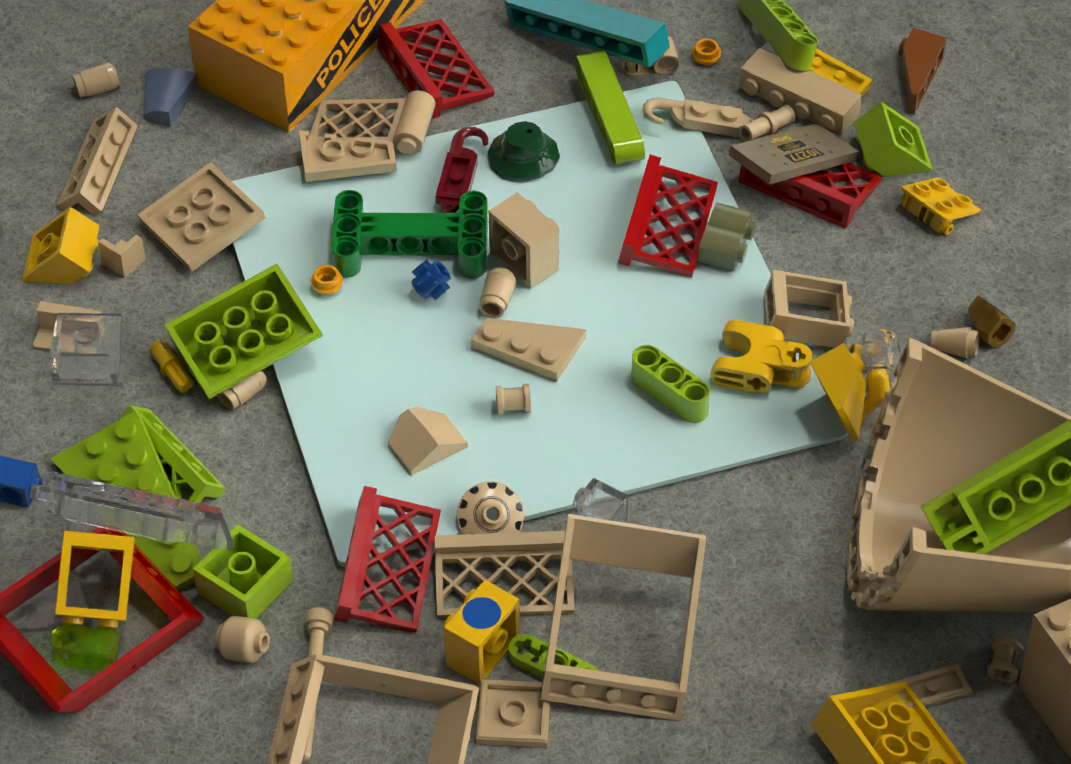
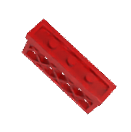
[377,19,495,120]
[738,132,882,229]
[618,154,718,277]
[333,486,441,632]

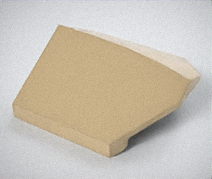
[388,407,468,475]

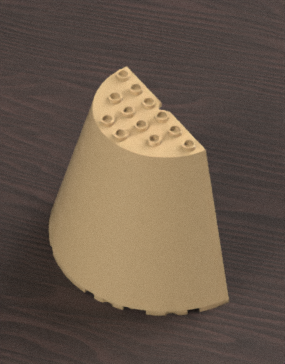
[847,338,1071,613]

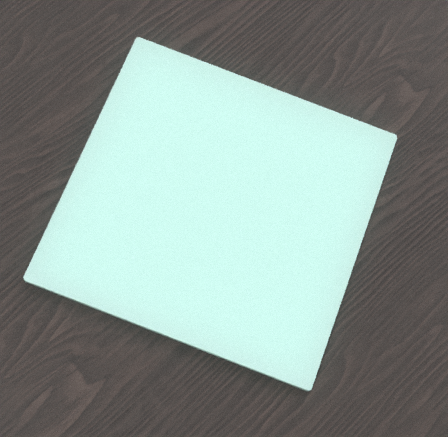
[232,81,847,567]

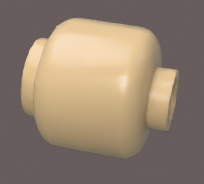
[215,616,270,664]

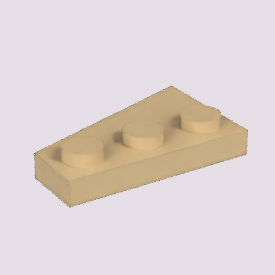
[299,130,397,182]
[471,318,586,382]

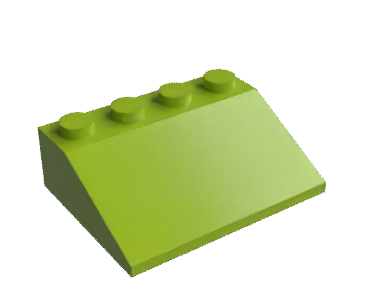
[164,263,323,399]

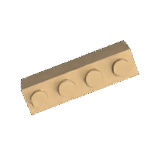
[739,48,862,135]

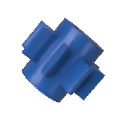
[411,259,451,300]

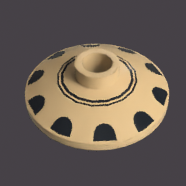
[457,481,524,535]

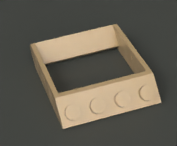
[540,514,706,721]
[267,654,479,764]

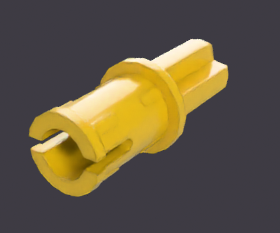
[149,340,194,393]

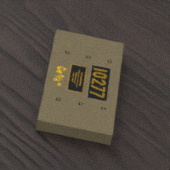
[728,123,859,184]

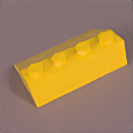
[811,681,967,764]

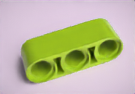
[631,345,710,423]

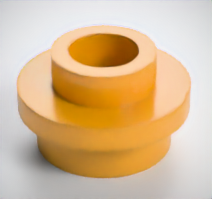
[692,38,721,65]
[311,265,343,295]

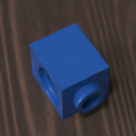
[0,456,43,508]

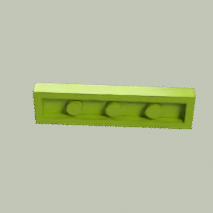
[119,405,226,517]

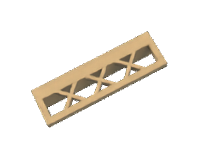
[56,107,138,215]

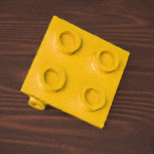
[900,178,981,235]

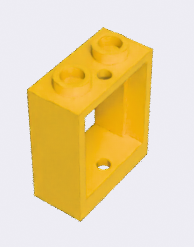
[55,531,135,628]

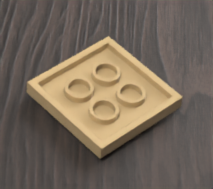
[137,162,266,272]

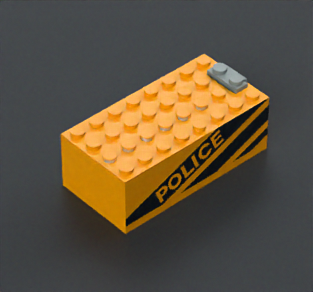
[188,0,424,132]

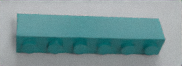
[505,0,670,67]

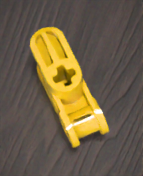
[710,320,812,394]

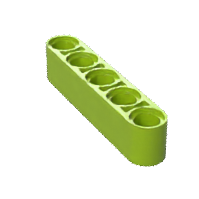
[738,0,819,71]
[575,51,645,165]

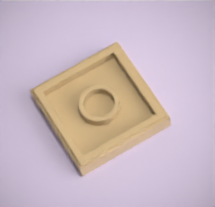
[476,679,550,748]

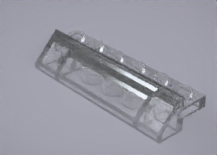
[29,472,234,549]

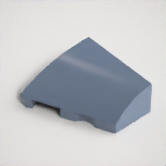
[144,68,198,127]

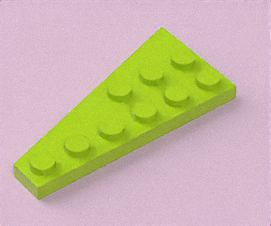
[50,411,202,590]

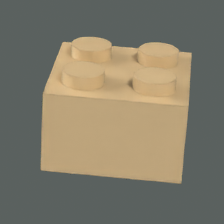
[489,192,560,288]

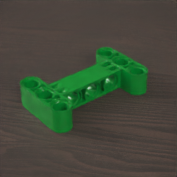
[331,190,488,279]

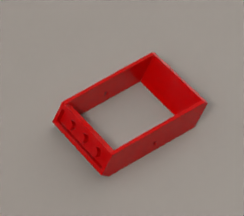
[0,525,205,713]

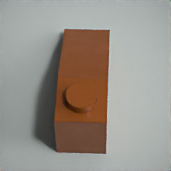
[898,28,947,115]

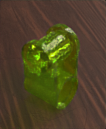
[51,624,121,671]

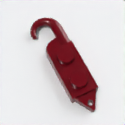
[435,127,489,213]

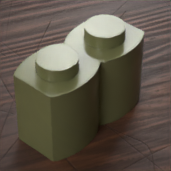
[698,202,756,271]

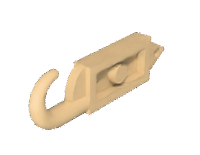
[642,98,754,138]

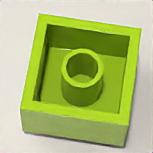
[193,524,293,619]

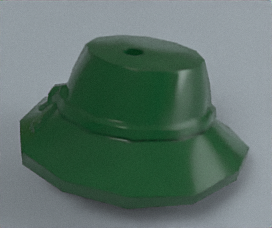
[488,121,560,181]

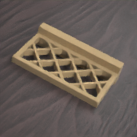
[435,531,575,618]

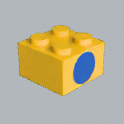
[443,580,520,685]

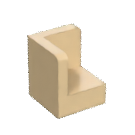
[98,235,146,278]

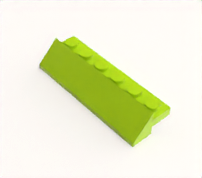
[920,419,1071,554]

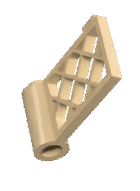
[310,90,436,155]

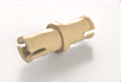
[739,105,795,142]

